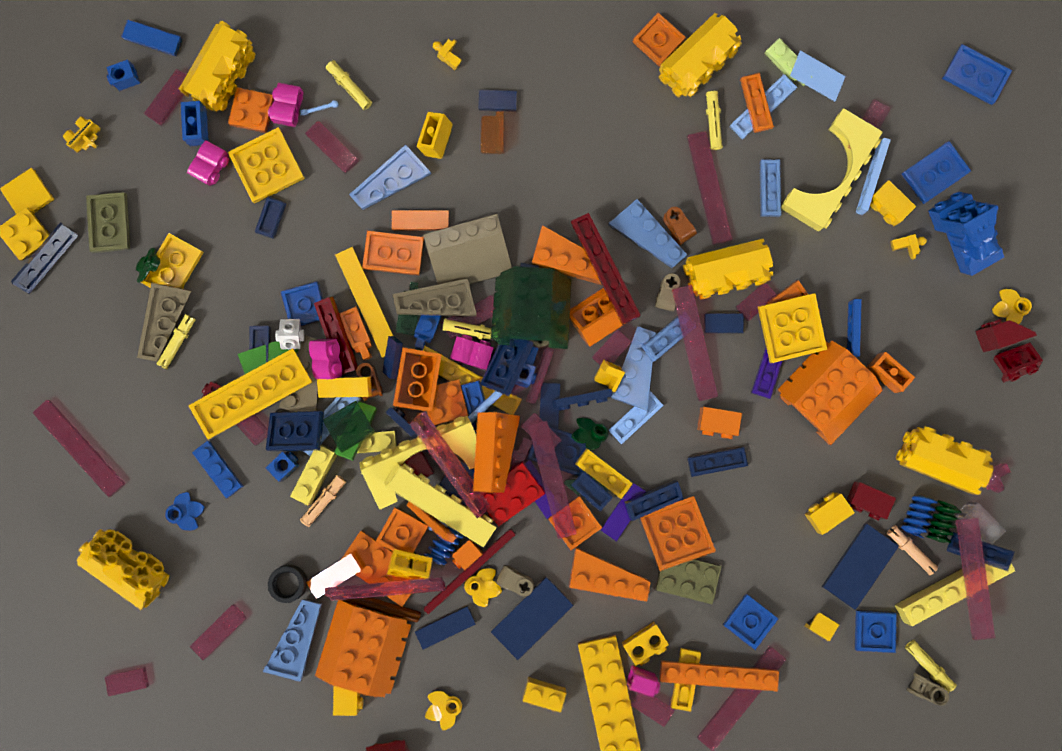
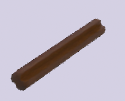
[345,591,421,622]

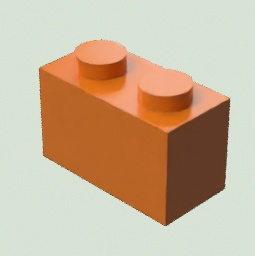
[866,352,915,393]
[697,407,742,439]

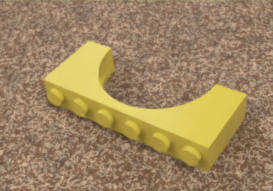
[781,108,882,232]
[359,416,476,509]

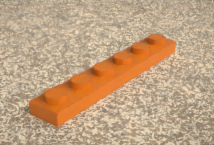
[659,660,779,691]

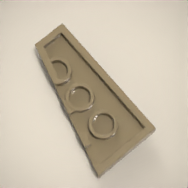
[392,278,477,316]
[137,282,192,361]
[279,335,318,412]

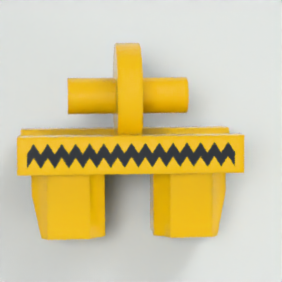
[63,116,101,153]

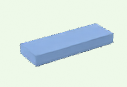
[608,391,664,444]

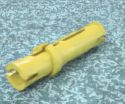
[326,60,372,110]
[706,91,723,150]
[156,314,196,370]
[442,319,501,342]
[905,640,957,693]

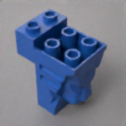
[928,192,1004,276]

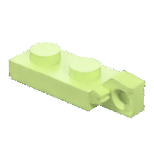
[765,38,812,86]

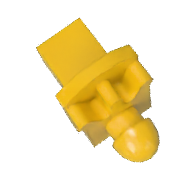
[433,39,461,70]
[890,234,927,260]

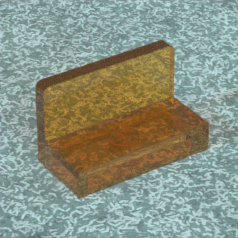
[481,111,504,154]

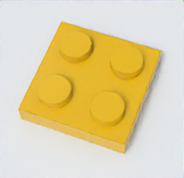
[0,207,50,261]

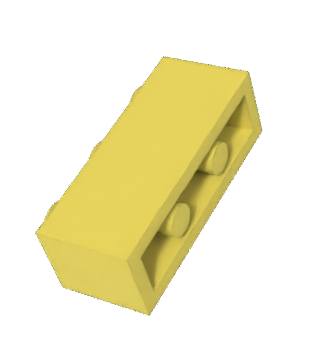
[290,444,337,505]

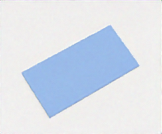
[790,51,845,102]

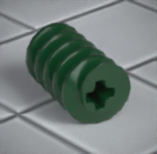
[925,500,962,544]

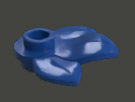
[165,492,205,531]

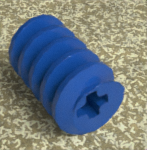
[901,495,938,539]
[424,526,464,565]

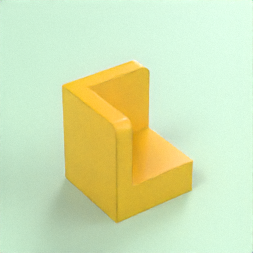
[594,360,625,392]
[805,612,839,642]

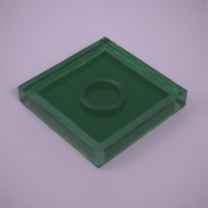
[323,401,375,453]

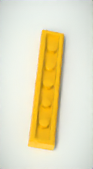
[335,247,393,358]
[423,346,522,415]

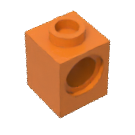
[452,539,483,570]

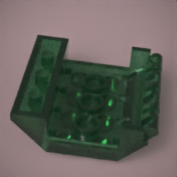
[491,266,571,349]

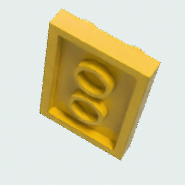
[141,233,204,288]

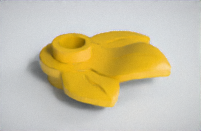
[992,289,1032,324]
[464,568,502,607]
[425,691,462,730]

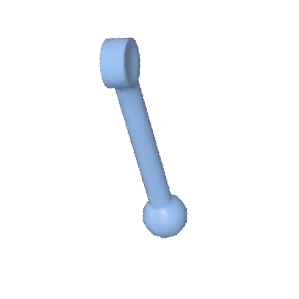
[300,100,338,116]

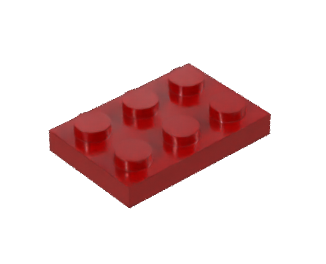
[475,461,545,527]

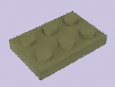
[86,192,130,253]
[655,559,721,605]

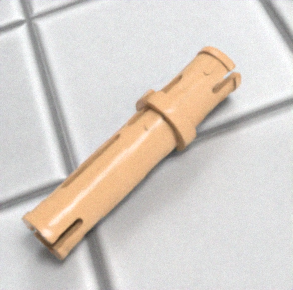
[300,475,346,527]
[887,525,938,575]

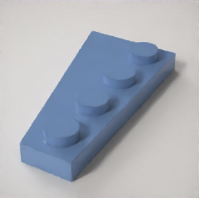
[349,145,431,210]
[608,199,687,268]
[611,326,656,411]
[263,599,322,681]

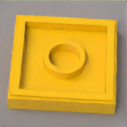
[0,168,55,214]

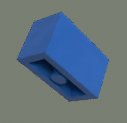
[181,101,209,146]

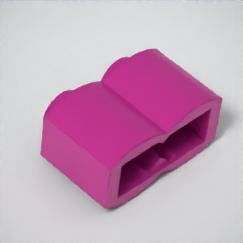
[268,83,303,127]
[187,140,229,187]
[450,334,494,370]
[309,339,342,379]
[627,665,660,697]

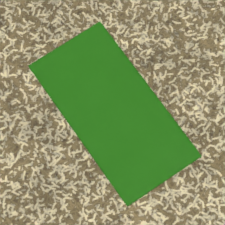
[238,341,298,374]

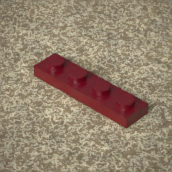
[314,297,358,375]

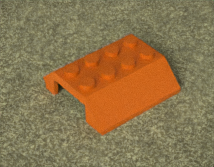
[778,341,883,445]
[315,599,411,697]

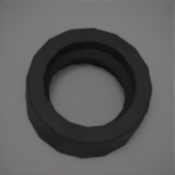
[268,564,307,603]

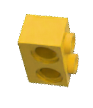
[387,549,433,583]
[622,622,669,666]

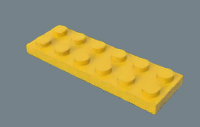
[188,348,312,439]
[578,635,641,751]

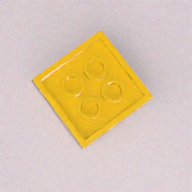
[228,127,305,204]
[758,293,827,363]

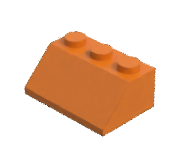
[566,288,623,347]
[393,348,442,412]

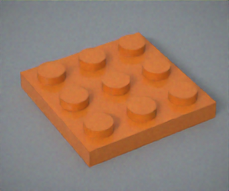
[640,496,716,571]

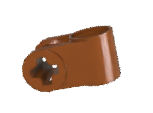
[663,207,697,245]
[356,363,383,401]

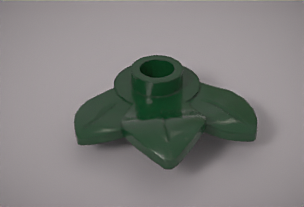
[135,248,161,283]
[571,418,608,450]

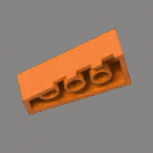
[532,225,602,285]
[473,412,520,493]
[569,547,650,602]

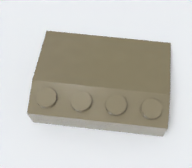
[423,214,513,285]

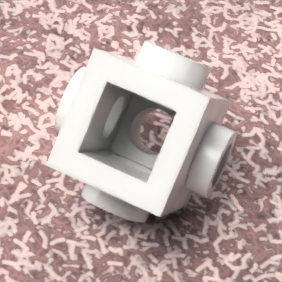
[276,319,305,349]

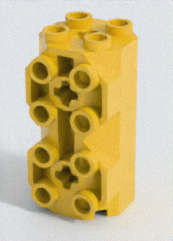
[659,13,742,98]
[179,21,255,112]
[683,239,773,300]
[896,427,993,495]
[77,529,170,610]

